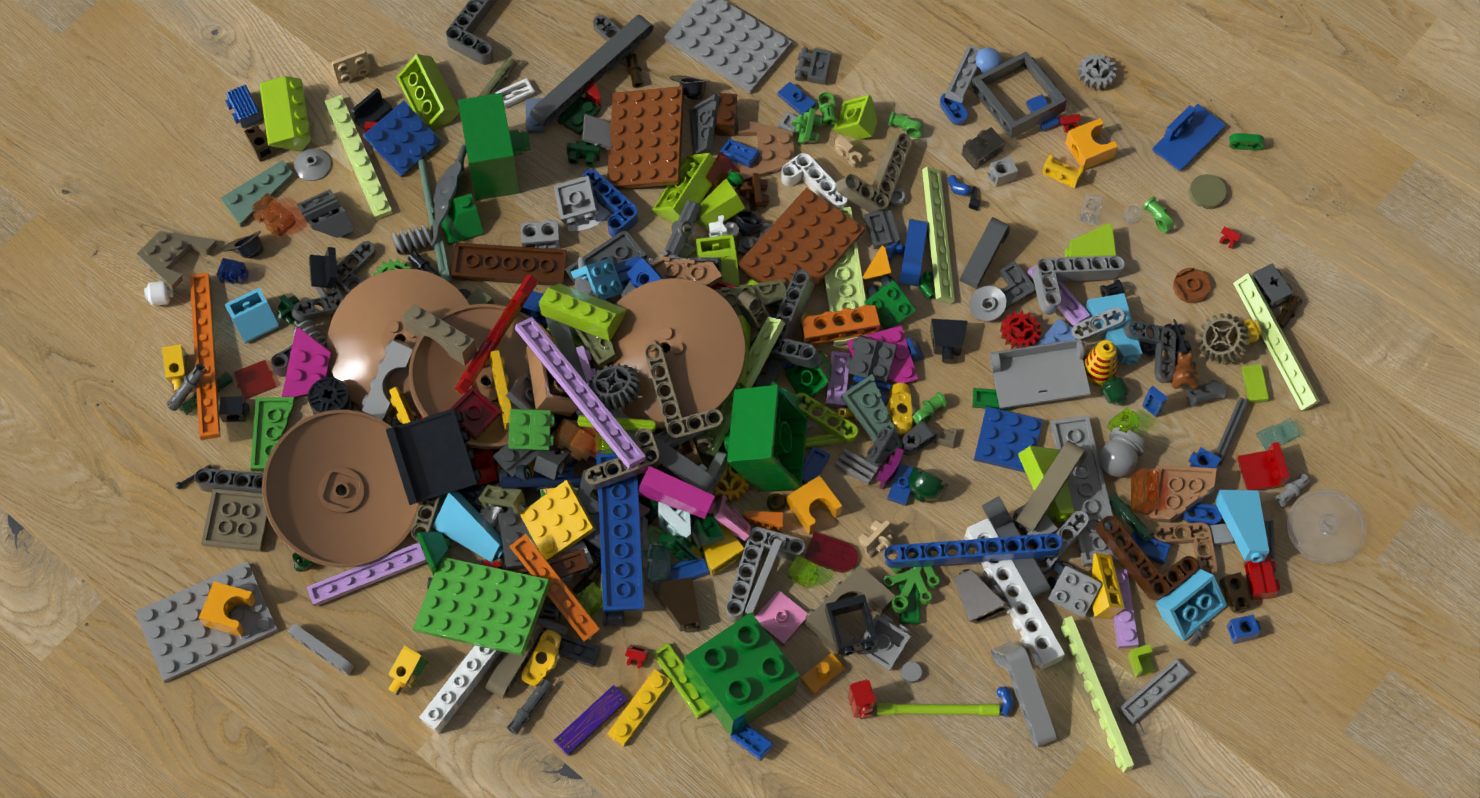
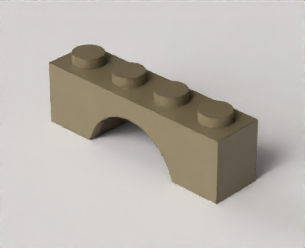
[402,304,477,366]

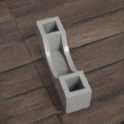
[362,339,414,420]

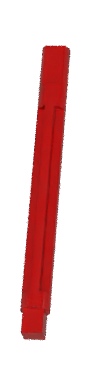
[454,275,538,394]

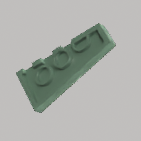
[221,160,294,227]
[841,374,902,457]

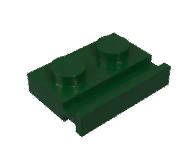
[558,97,601,136]
[690,512,725,549]
[659,534,704,561]

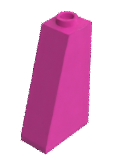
[638,466,716,519]

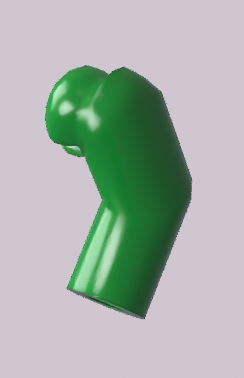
[918,271,935,300]

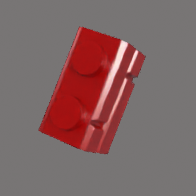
[1244,554,1280,600]
[848,679,876,719]

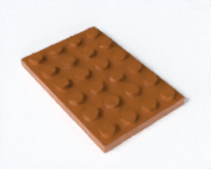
[607,86,684,189]
[737,187,865,300]

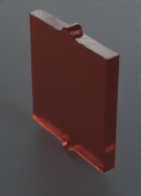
[706,152,740,188]
[234,360,276,400]

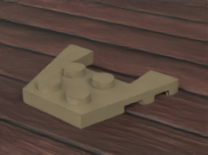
[137,231,217,291]

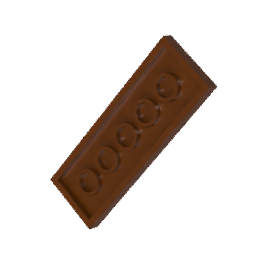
[451,242,567,286]

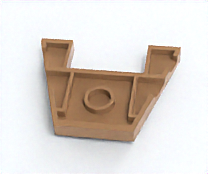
[738,119,794,182]

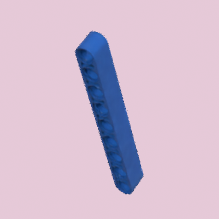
[884,533,1062,568]

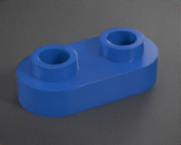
[940,93,968,125]
[1182,503,1222,526]

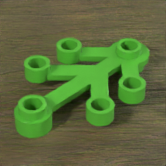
[883,552,939,613]

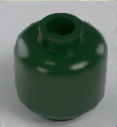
[1101,376,1130,405]

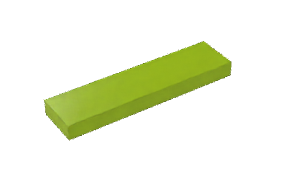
[652,642,711,719]

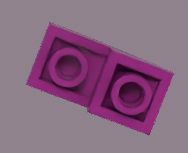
[877,448,904,489]

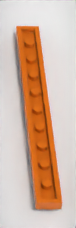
[190,272,221,440]

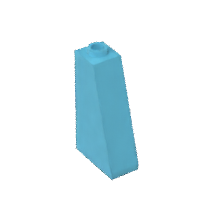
[1085,293,1142,365]
[1215,490,1269,563]
[433,491,504,562]

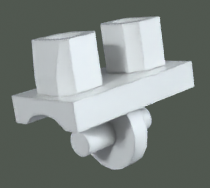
[709,215,739,237]

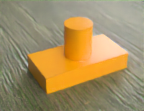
[801,653,845,694]

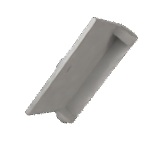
[989,339,1091,409]

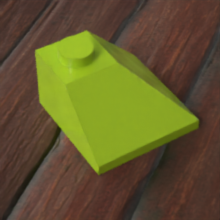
[833,95,878,140]

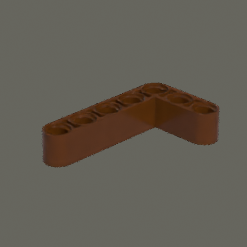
[1096,516,1198,600]

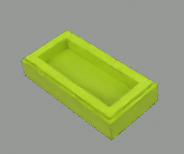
[1241,364,1269,403]

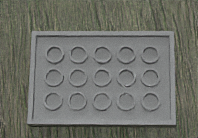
[664,0,792,94]
[135,561,279,683]

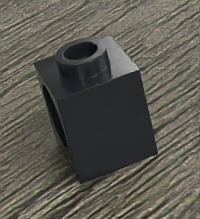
[219,396,250,422]

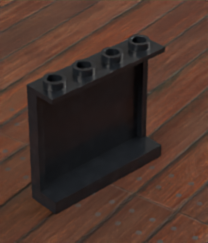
[386,407,482,505]

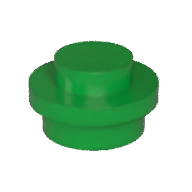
[727,172,744,188]

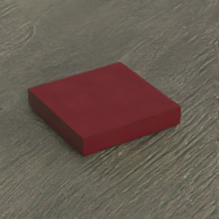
[449,386,502,440]

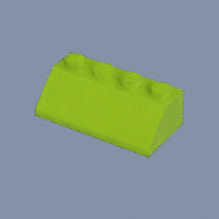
[396,54,460,130]
[259,76,311,151]
[651,153,723,223]
[539,284,628,342]

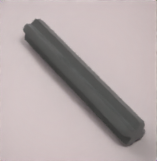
[1215,398,1249,465]

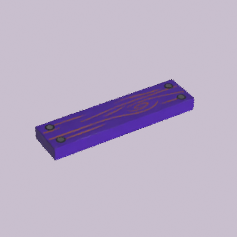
[554,685,628,756]

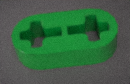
[1229,133,1264,151]

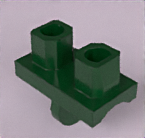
[566,141,601,167]
[277,295,305,327]

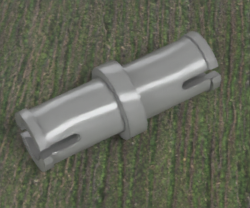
[1275,474,1310,507]

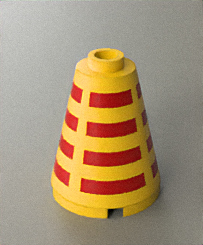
[1083,340,1119,386]

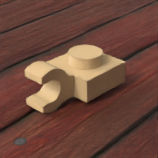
[835,135,862,167]

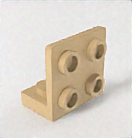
[330,49,372,84]

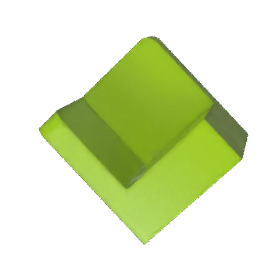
[1128,644,1155,678]

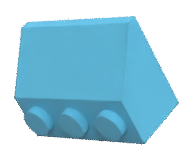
[1155,569,1227,641]

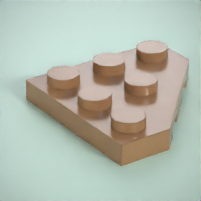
[651,256,723,287]
[1150,465,1218,523]

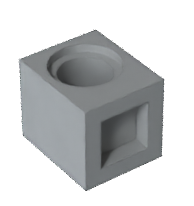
[988,156,1018,187]

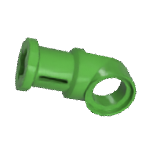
[818,92,838,127]
[888,111,924,138]
[1143,196,1174,233]
[912,392,948,424]

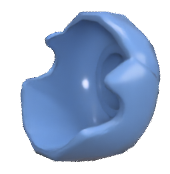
[975,47,1002,73]

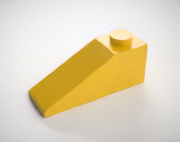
[1091,553,1125,619]

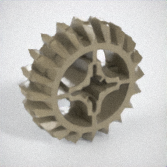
[1198,313,1250,364]

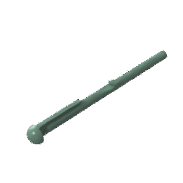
[418,159,451,283]

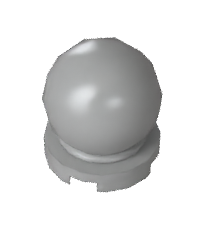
[1099,427,1147,477]

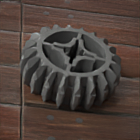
[588,363,641,412]

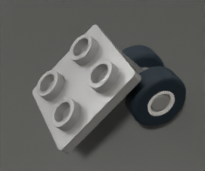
[1047,560,1101,617]

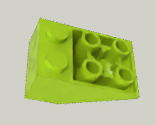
[696,234,740,287]

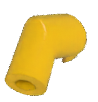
[838,408,858,421]

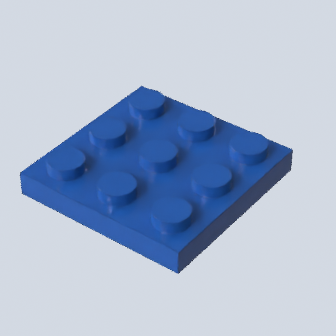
[363,101,441,177]
[974,406,1043,473]

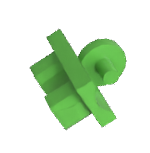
[791,108,823,145]

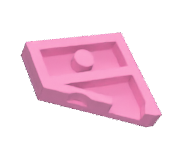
[714,495,751,541]

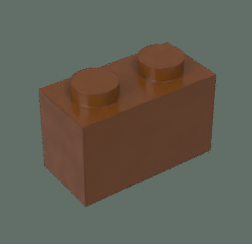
[716,93,737,136]

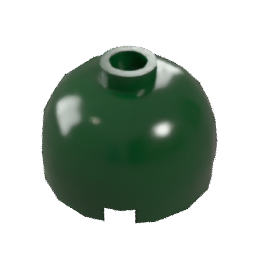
[908,467,948,503]

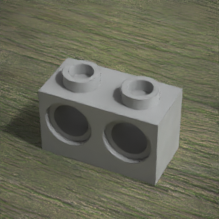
[520,220,560,249]

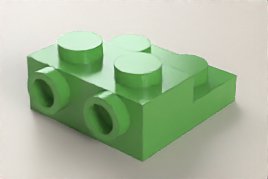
[508,409,554,450]

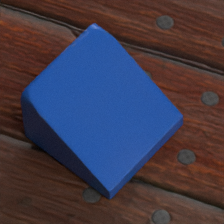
[906,337,924,362]

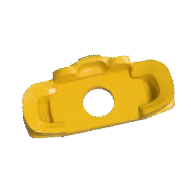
[886,383,912,437]
[521,629,562,686]

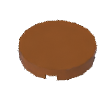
[1173,268,1211,304]

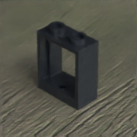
[825,594,878,656]

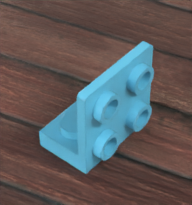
[571,258,624,300]

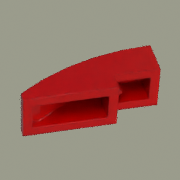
[472,448,498,485]

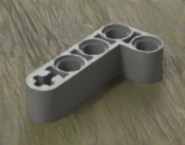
[960,217,1010,289]

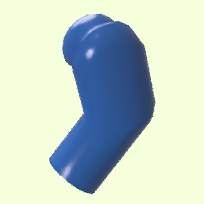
[947,175,972,196]
[886,243,905,265]
[996,686,1015,717]

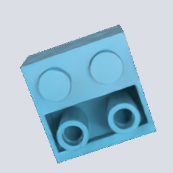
[225,288,279,344]

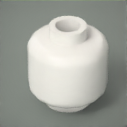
[144,281,174,306]

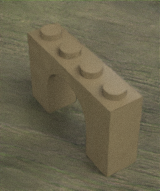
[805,565,895,658]

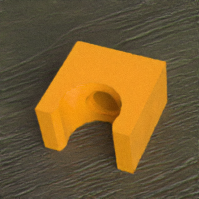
[1065,118,1118,170]
[787,475,842,535]
[199,581,256,637]

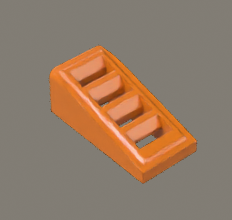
[743,511,783,533]

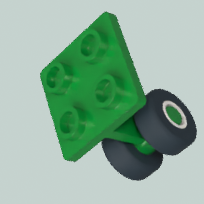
[864,275,916,330]

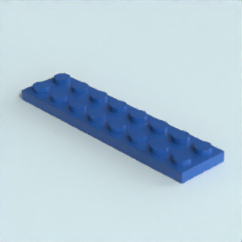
[596,453,644,612]

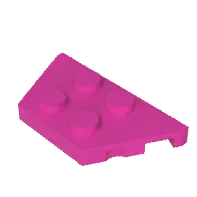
[282,326,331,397]

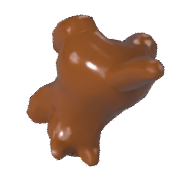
[1171,352,1199,390]

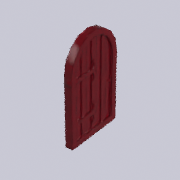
[804,532,858,573]

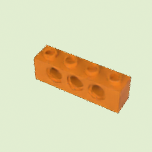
[800,305,880,345]

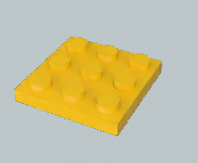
[520,480,596,561]

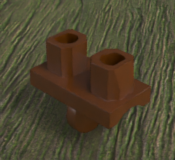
[739,173,770,211]

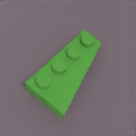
[250,397,296,472]

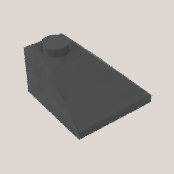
[307,205,354,238]

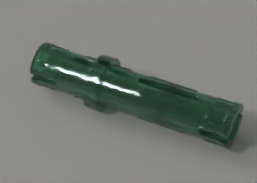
[179,371,233,415]
[1109,493,1154,542]

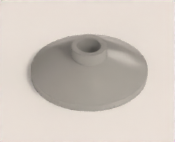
[294,149,331,181]
[969,286,1007,322]

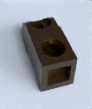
[244,125,275,162]
[1219,572,1250,613]

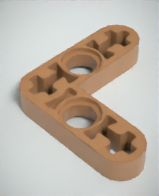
[1153,523,1217,575]

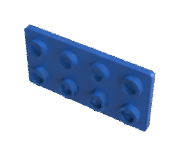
[1152,104,1225,171]

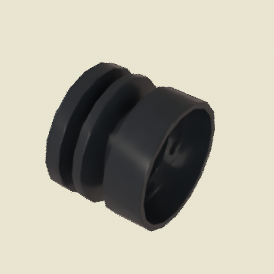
[308,377,353,414]

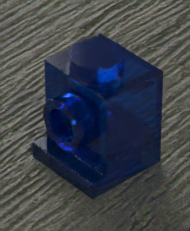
[217,258,249,284]

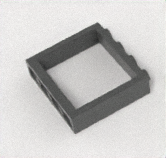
[971,52,1067,139]

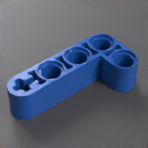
[583,169,638,237]
[900,219,928,287]

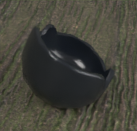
[734,210,762,236]

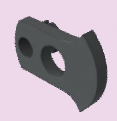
[1187,380,1226,406]

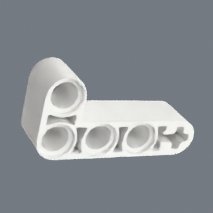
[781,153,848,209]

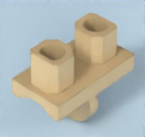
[858,520,894,558]

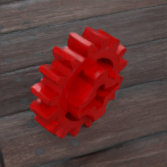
[1000,310,1042,349]

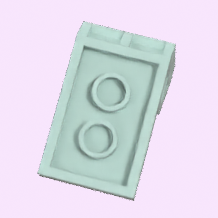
[658,464,707,542]

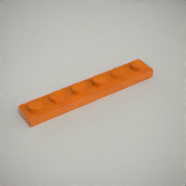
[509,533,600,641]

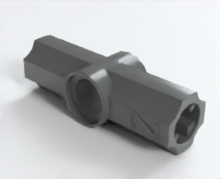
[665,200,702,257]

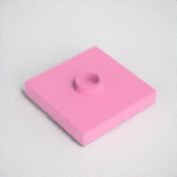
[755,590,808,646]

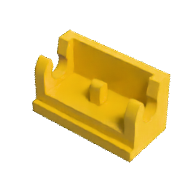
[1042,153,1084,188]

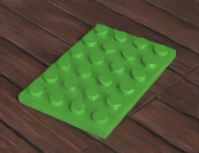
[413,557,551,656]

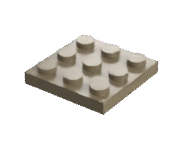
[201,489,268,552]

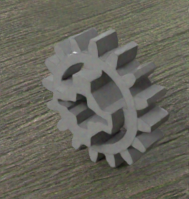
[1077,53,1117,90]

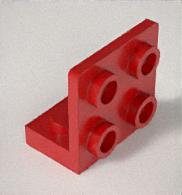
[1237,442,1290,491]

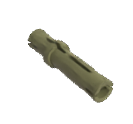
[477,57,517,97]

